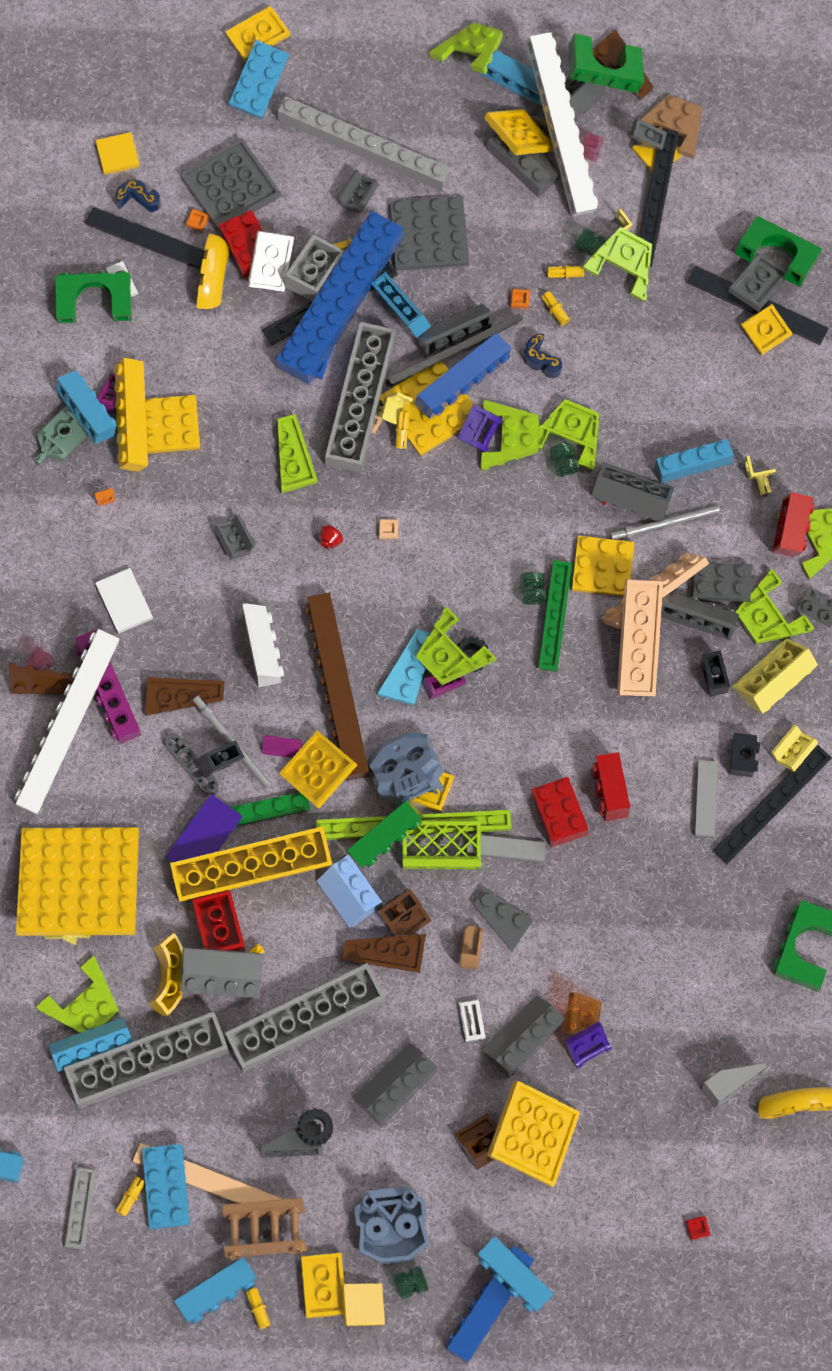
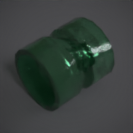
[575,227,607,257]
[550,443,580,477]
[520,572,546,605]
[393,1265,429,1300]

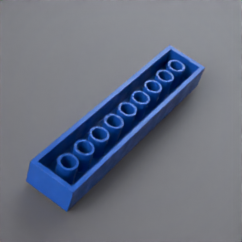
[276,211,404,385]

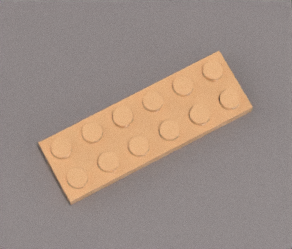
[601,552,709,629]
[617,579,663,696]

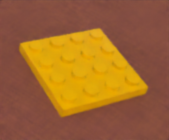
[380,361,473,457]
[487,1081,580,1187]

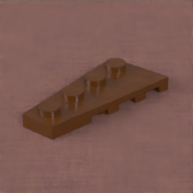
[592,29,654,101]
[9,662,75,695]
[145,677,225,716]
[342,934,426,973]

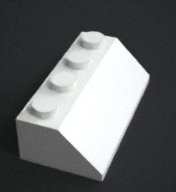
[243,604,284,687]

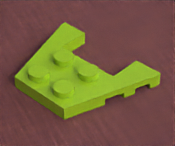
[429,22,503,74]
[581,227,652,302]
[539,399,599,471]
[481,400,540,471]
[776,508,832,580]
[736,569,814,644]
[416,607,497,685]
[36,956,119,1033]

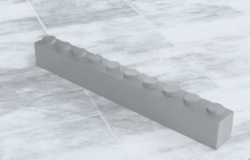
[278,97,451,192]

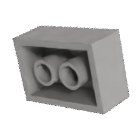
[285,234,345,301]

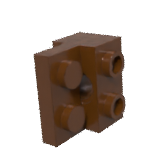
[376,888,432,936]
[454,1113,498,1170]

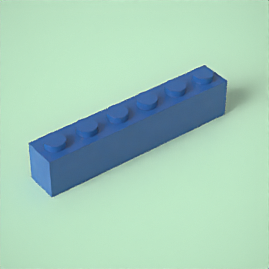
[414,333,512,419]
[446,1246,534,1364]

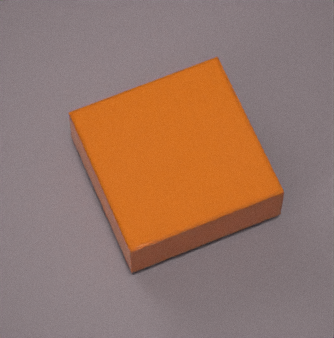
[186,209,209,233]
[511,289,530,309]
[94,488,116,506]

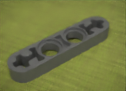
[165,734,219,796]

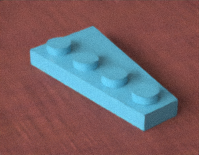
[378,629,431,706]

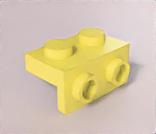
[771,725,818,771]

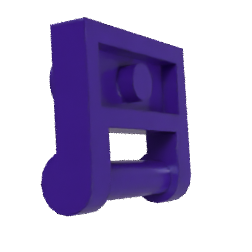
[457,404,503,452]
[565,1021,612,1069]

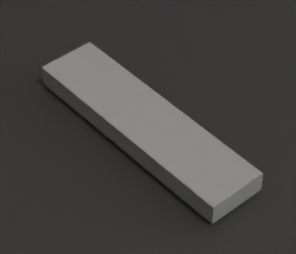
[695,760,718,838]
[467,834,546,863]
[64,1167,97,1250]

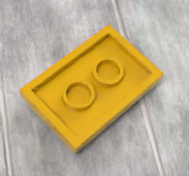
[225,6,290,62]
[301,1253,344,1319]

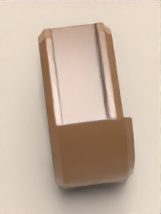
[459,925,484,971]

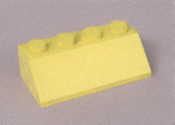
[732,638,818,714]

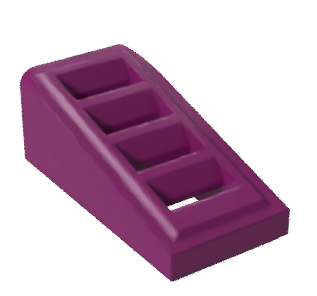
[97,373,116,414]
[422,675,466,699]

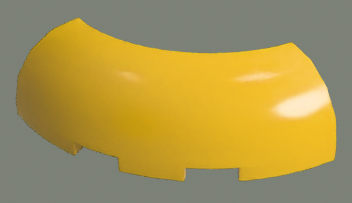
[197,234,229,309]
[148,933,183,1016]
[758,1087,832,1119]

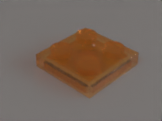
[565,992,602,1035]

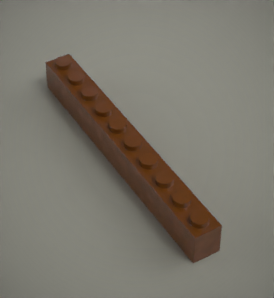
[305,592,369,781]

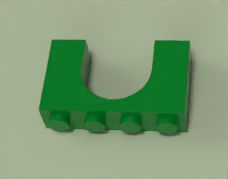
[568,33,644,93]
[735,216,822,287]
[56,270,132,323]
[773,900,832,992]

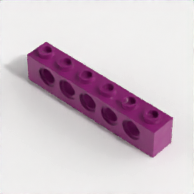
[74,630,141,744]

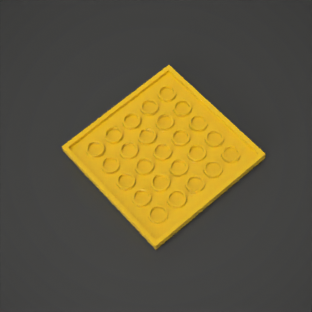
[16,827,139,936]

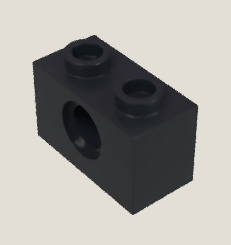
[700,650,730,697]
[729,733,760,777]
[196,740,244,778]

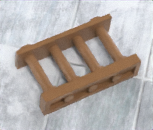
[222,1198,307,1260]

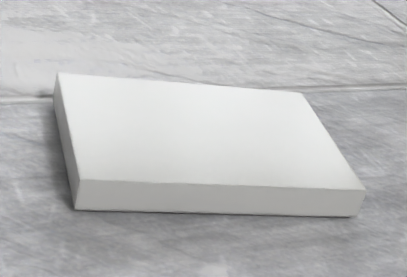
[248,231,294,291]
[95,568,153,634]

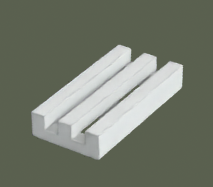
[459,999,485,1042]

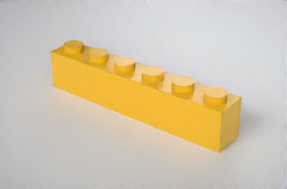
[114,358,148,472]

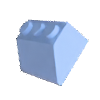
[317,855,382,929]

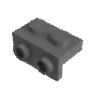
[338,170,379,213]
[214,514,256,560]
[797,589,832,627]

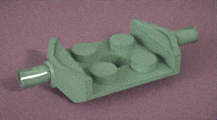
[33,405,88,465]

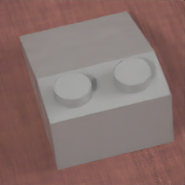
[701,1063,767,1109]

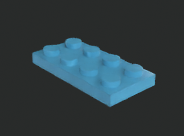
[228,40,289,119]
[142,1144,190,1229]

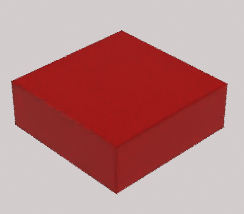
[686,1216,711,1241]

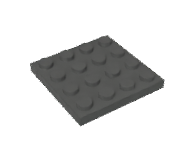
[180,138,281,231]
[390,196,469,270]

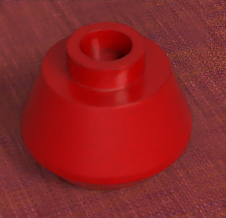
[319,525,343,549]

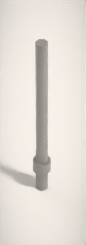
[610,505,720,540]
[192,696,271,788]

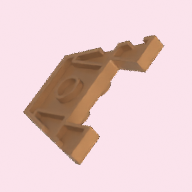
[630,95,702,159]

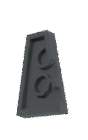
[473,888,533,952]

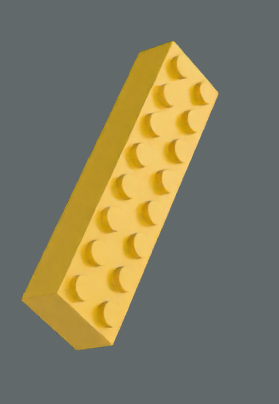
[170,826,332,902]

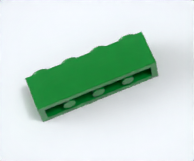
[347,798,424,868]

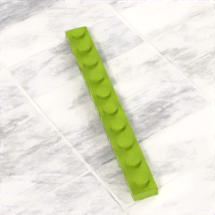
[316,810,512,840]

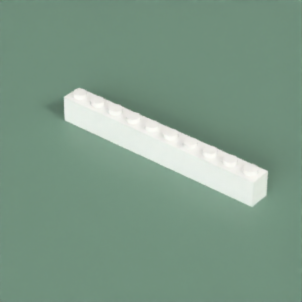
[526,32,598,217]
[14,629,120,815]

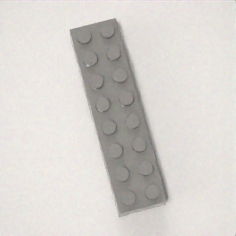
[325,322,396,473]
[225,963,385,1073]
[64,1012,229,1109]

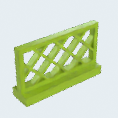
[403,821,481,869]

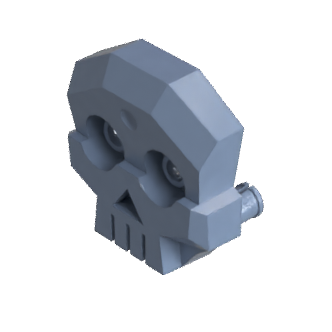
[367,732,444,808]
[354,1186,430,1264]

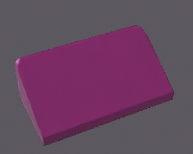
[262,735,302,758]

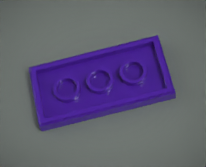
[165,794,243,862]

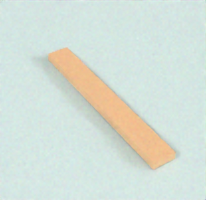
[133,1143,284,1221]

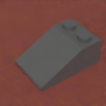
[261,1121,323,1158]

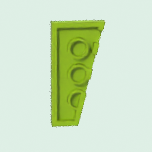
[278,414,318,493]

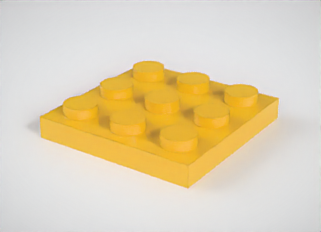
[484,109,554,155]
[145,395,200,454]
[572,536,634,597]
[279,730,357,808]

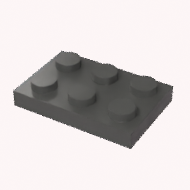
[728,254,787,311]
[693,563,753,602]

